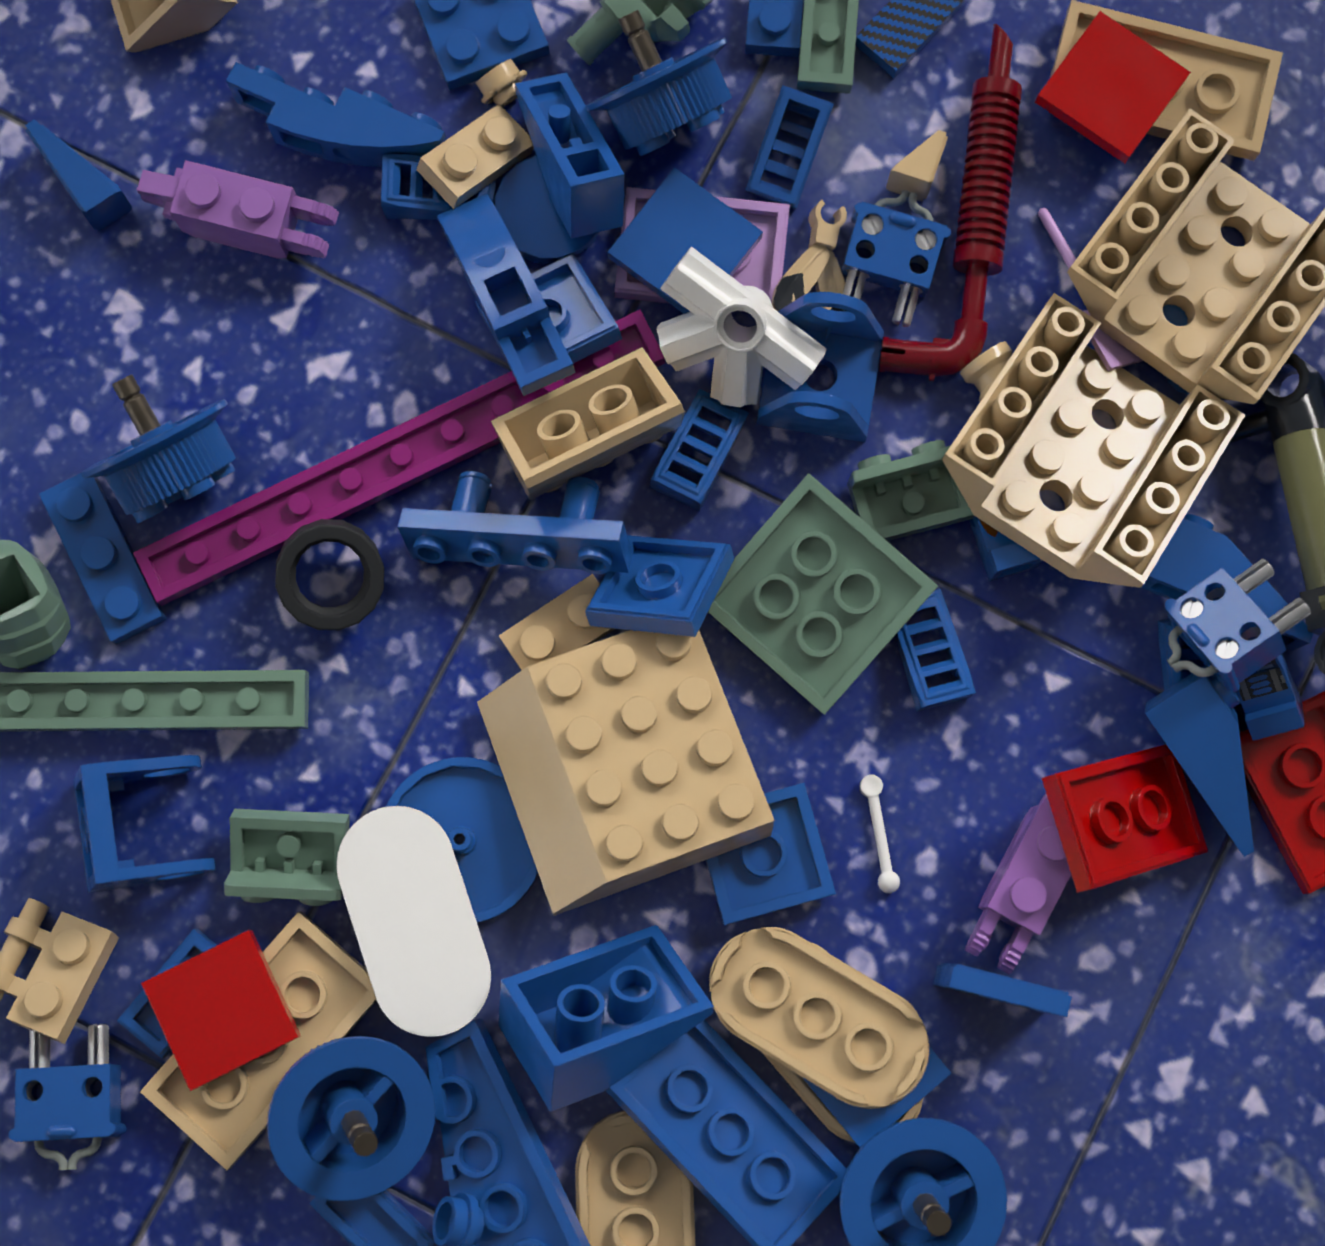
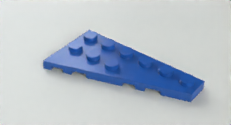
[425,1018,591,1246]

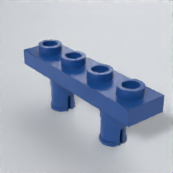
[397,471,633,574]

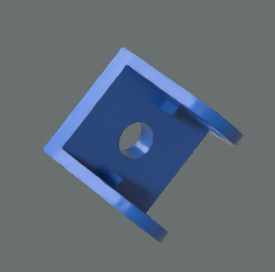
[756,292,884,443]
[73,755,216,893]

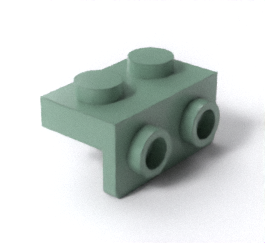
[847,440,974,541]
[224,809,349,906]

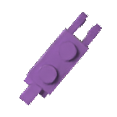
[137,160,339,258]
[965,794,1071,974]

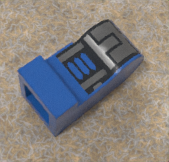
[1237,653,1304,741]

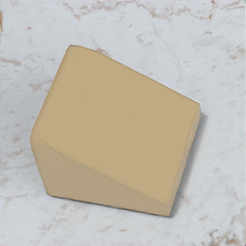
[885,130,948,202]

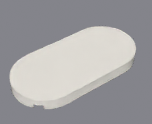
[337,806,491,1037]

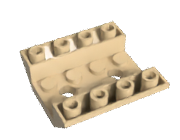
[1067,109,1325,404]
[942,293,1245,588]

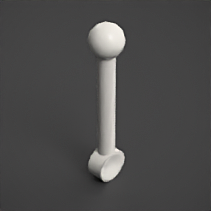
[860,775,900,893]

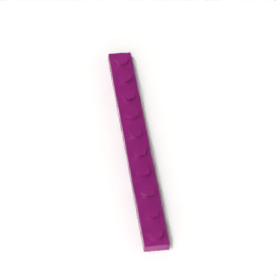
[133,310,665,606]

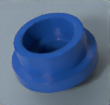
[432,1192,484,1246]

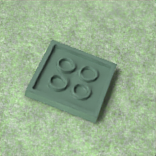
[708,473,938,715]

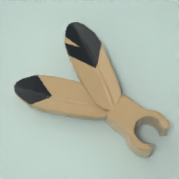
[772,200,847,311]

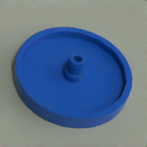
[386,757,538,923]

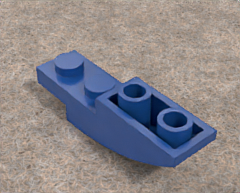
[226,62,447,167]
[437,194,575,396]

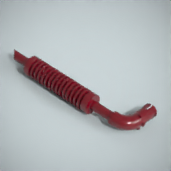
[879,23,1022,382]

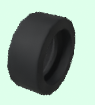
[275,519,384,631]

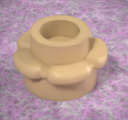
[476,59,527,107]

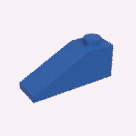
[515,72,624,239]
[1140,513,1313,651]
[1145,666,1254,857]

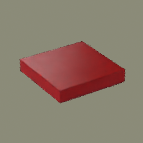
[1035,11,1191,164]
[141,930,301,1091]

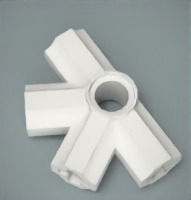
[656,246,827,408]

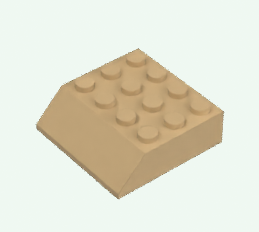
[477,630,775,916]

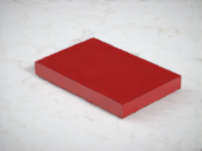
[1240,691,1325,894]
[1042,744,1208,893]

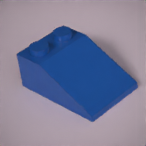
[498,924,714,1112]

